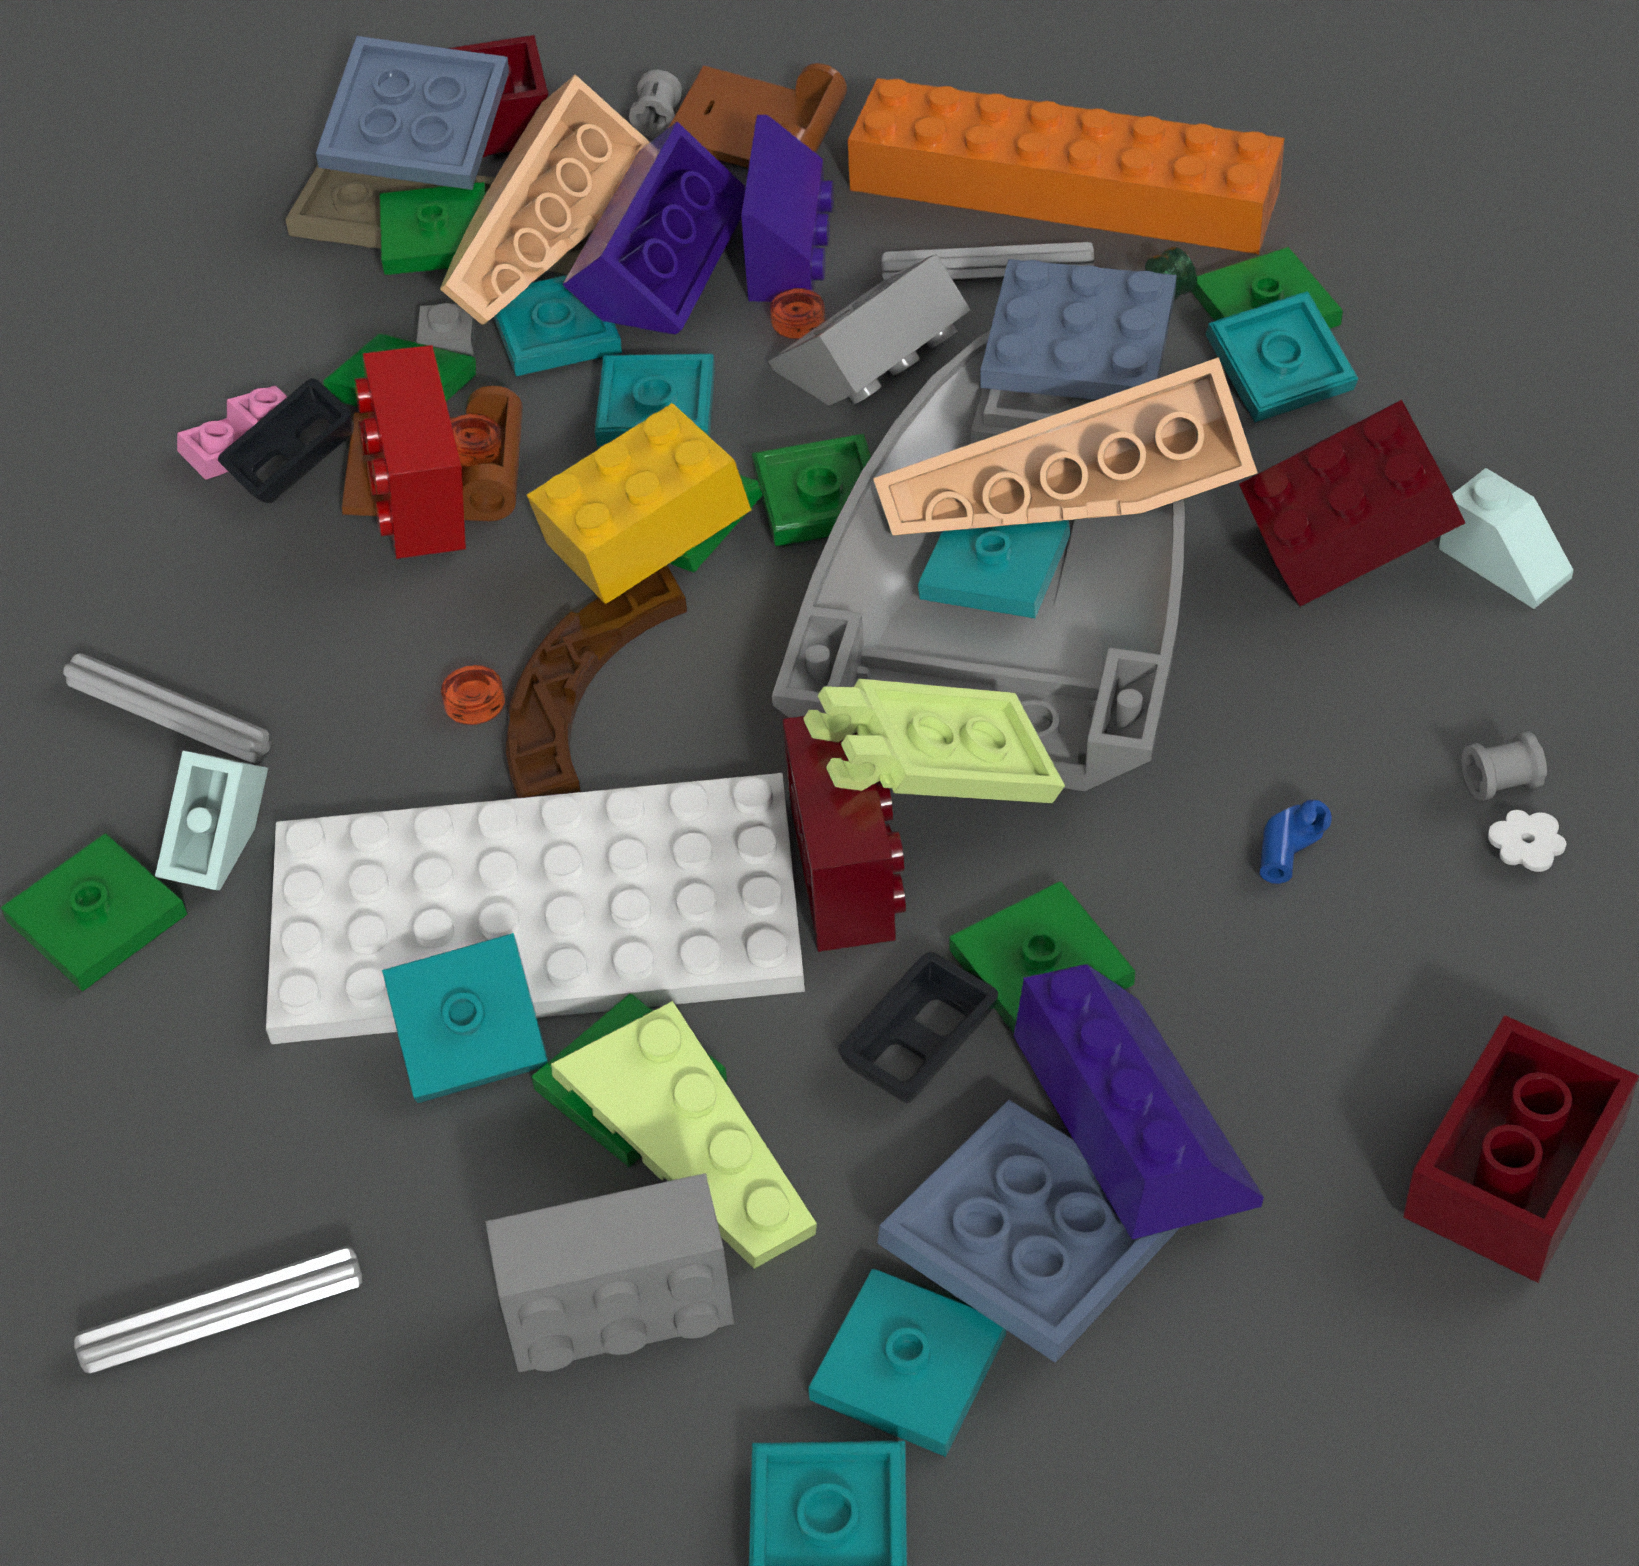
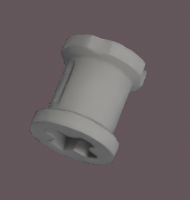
[629,69,682,138]
[1461,731,1547,801]

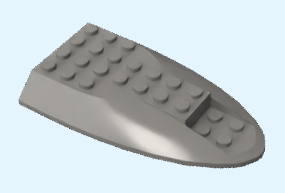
[772,331,1185,791]

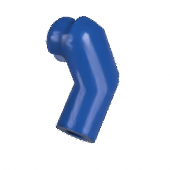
[1260,799,1332,884]

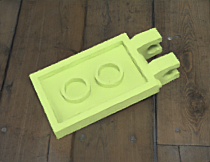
[803,679,1065,803]

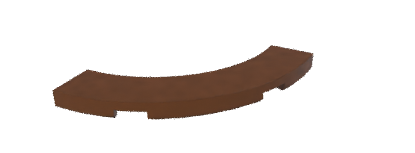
[506,565,687,798]

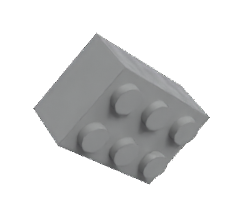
[485,1173,734,1373]

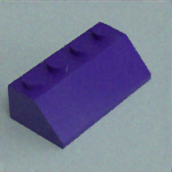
[562,122,746,335]
[1013,964,1264,1240]

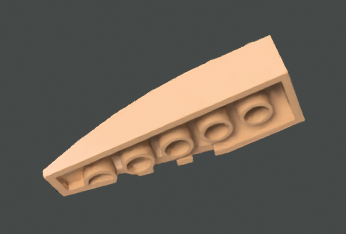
[440,75,650,325]
[873,357,1257,536]

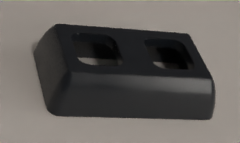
[218,378,354,503]
[839,952,998,1103]

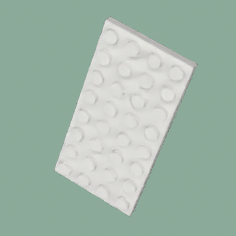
[266,773,805,1044]

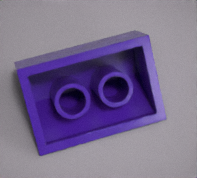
[741,115,834,303]

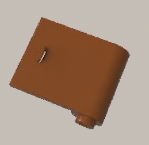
[668,63,847,168]
[342,386,523,521]

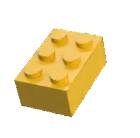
[527,403,751,604]

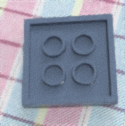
[315,36,509,190]
[980,259,1177,400]
[877,1100,1180,1363]

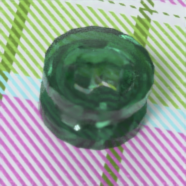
[1145,246,1197,300]

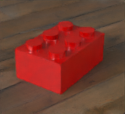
[354,345,466,559]

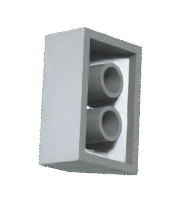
[768,254,970,405]

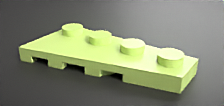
[551,1001,817,1269]

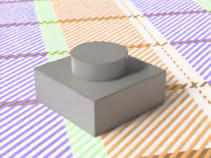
[416,303,477,356]

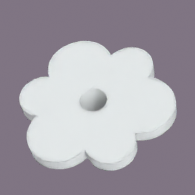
[1488,810,1566,872]

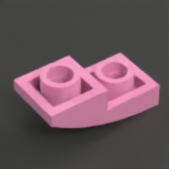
[177,385,287,480]

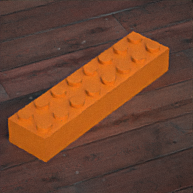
[848,78,1285,254]

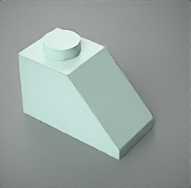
[1439,468,1573,609]
[155,751,268,890]

